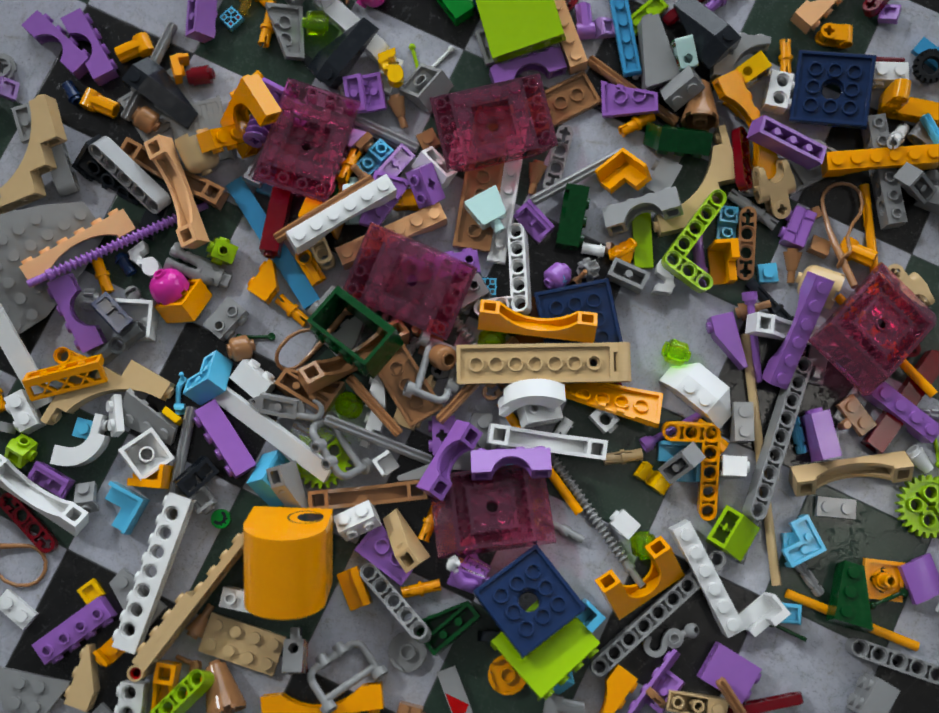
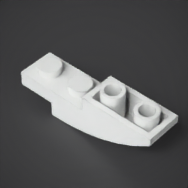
[358,375,387,449]

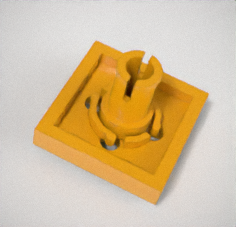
[862,558,905,603]

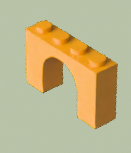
[220,73,282,159]
[595,536,685,620]

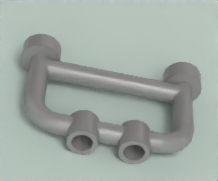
[402,330,459,404]
[309,409,374,480]
[307,640,389,713]

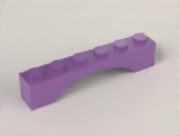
[762,271,835,390]

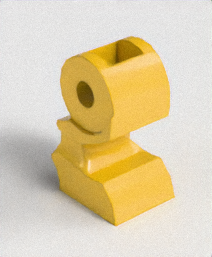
[378,47,404,88]
[633,461,673,496]

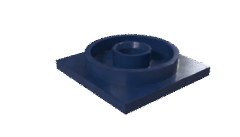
[789,50,877,129]
[534,278,623,343]
[472,544,587,659]

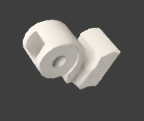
[127,240,162,278]
[651,258,676,296]

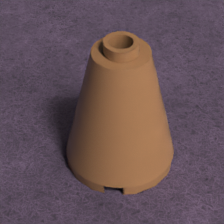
[681,79,719,131]
[206,659,247,713]

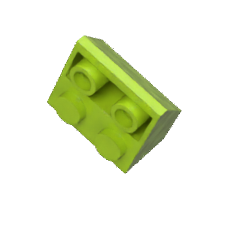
[706,505,760,562]

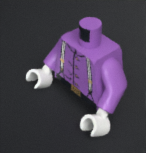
[446,535,491,594]

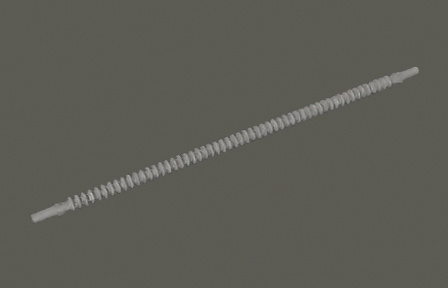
[428,283,645,588]

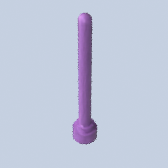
[741,291,763,383]
[639,412,703,453]

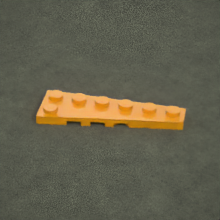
[565,383,663,428]

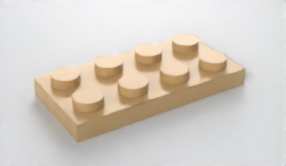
[198,612,287,676]

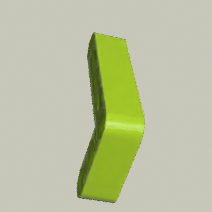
[661,189,727,293]
[149,669,214,713]

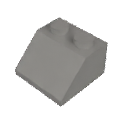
[398,63,454,113]

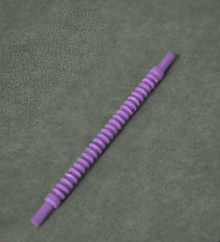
[26,202,208,288]

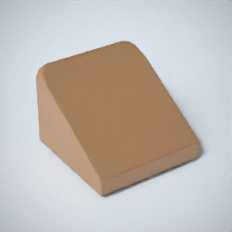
[806,235,831,259]

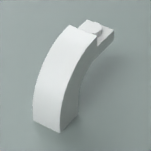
[498,379,566,417]
[50,413,111,467]

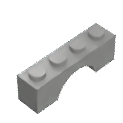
[602,186,684,236]

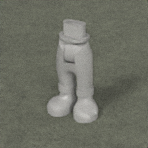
[163,242,233,289]

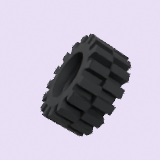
[912,48,939,84]

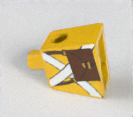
[736,50,772,89]

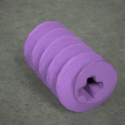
[243,114,274,148]

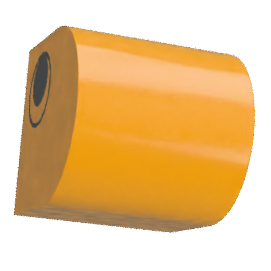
[243,506,333,620]

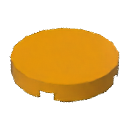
[488,655,525,696]

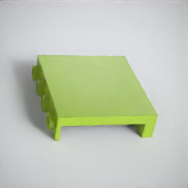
[475,0,566,64]
[490,600,600,701]

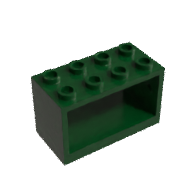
[307,286,404,379]

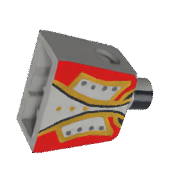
[282,627,308,674]

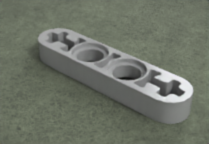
[543,125,573,189]

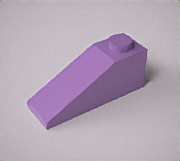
[706,311,748,370]

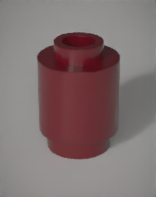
[186,65,215,86]

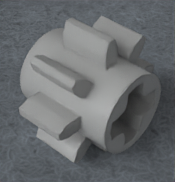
[576,257,600,282]
[79,288,101,312]

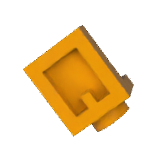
[170,53,190,85]
[93,637,125,667]

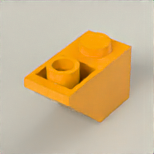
[247,258,280,305]

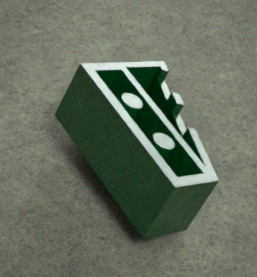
[643,122,714,158]
[555,183,590,251]
[826,560,874,633]
[416,601,482,656]

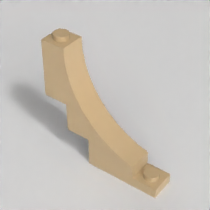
[0,94,67,214]
[652,124,736,237]
[40,360,175,425]

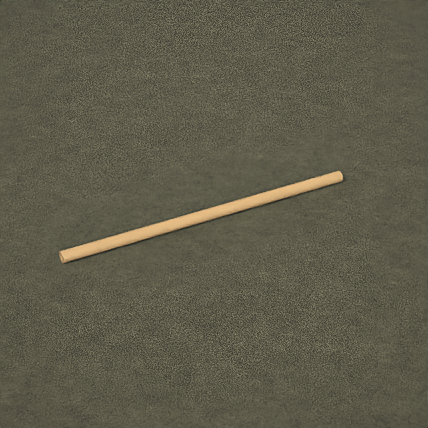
[740,334,782,586]

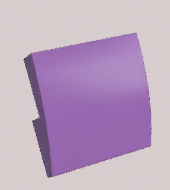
[342,72,387,114]
[898,553,939,605]

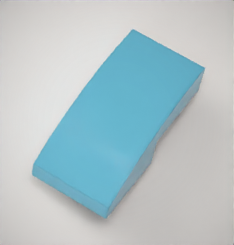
[356,138,394,175]
[715,205,739,239]

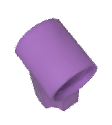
[574,2,596,40]

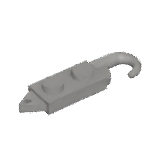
[248,392,325,422]

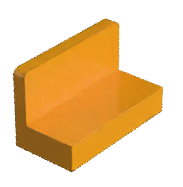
[337,565,373,611]

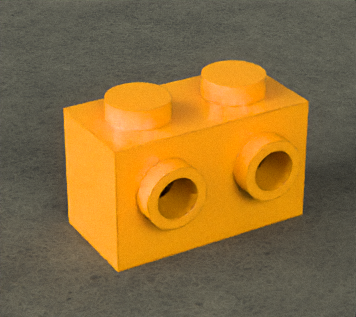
[196,123,244,154]

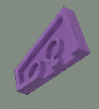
[601,81,659,118]
[359,170,410,230]
[354,523,413,587]

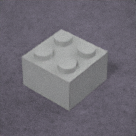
[846,672,900,713]

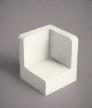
[372,450,400,477]

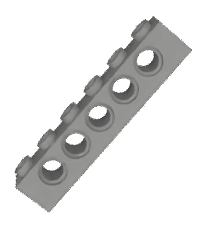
[860,113,908,230]

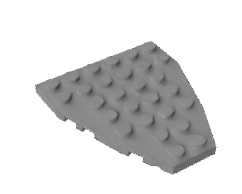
[0,201,104,334]

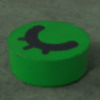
[211,509,232,529]

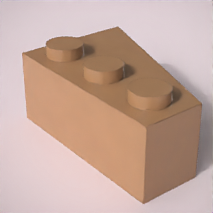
[274,367,346,418]

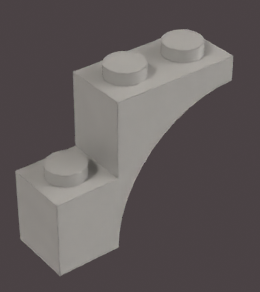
[710,32,771,82]

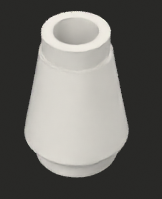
[906,445,934,474]

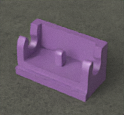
[377,143,416,176]
[513,199,555,244]
[27,461,76,499]

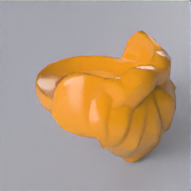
[608,238,637,263]

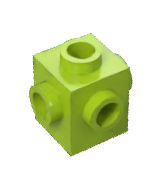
[206,237,238,266]
[4,433,38,469]

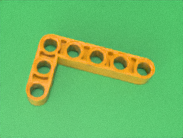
[877,78,939,127]
[661,421,721,521]

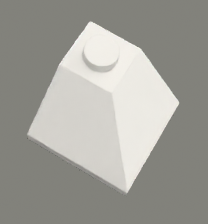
[118,427,175,481]

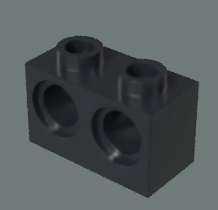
[172,455,220,498]

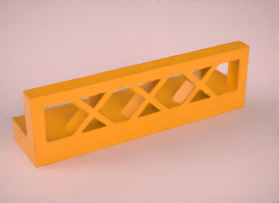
[22,354,108,401]

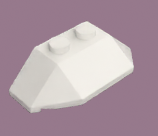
[659,363,732,429]

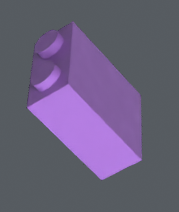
[800,407,842,462]
[696,641,762,704]

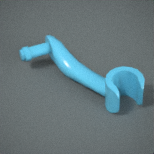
[173,372,187,415]

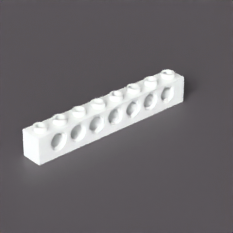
[112,492,196,655]

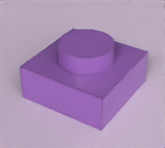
[878,4,902,24]
[0,76,20,101]

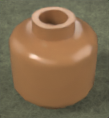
[131,106,161,134]
[226,335,256,362]
[429,344,456,371]

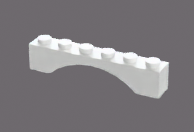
[286,174,397,255]
[745,312,864,352]
[486,423,608,460]
[0,454,89,537]
[668,519,746,638]

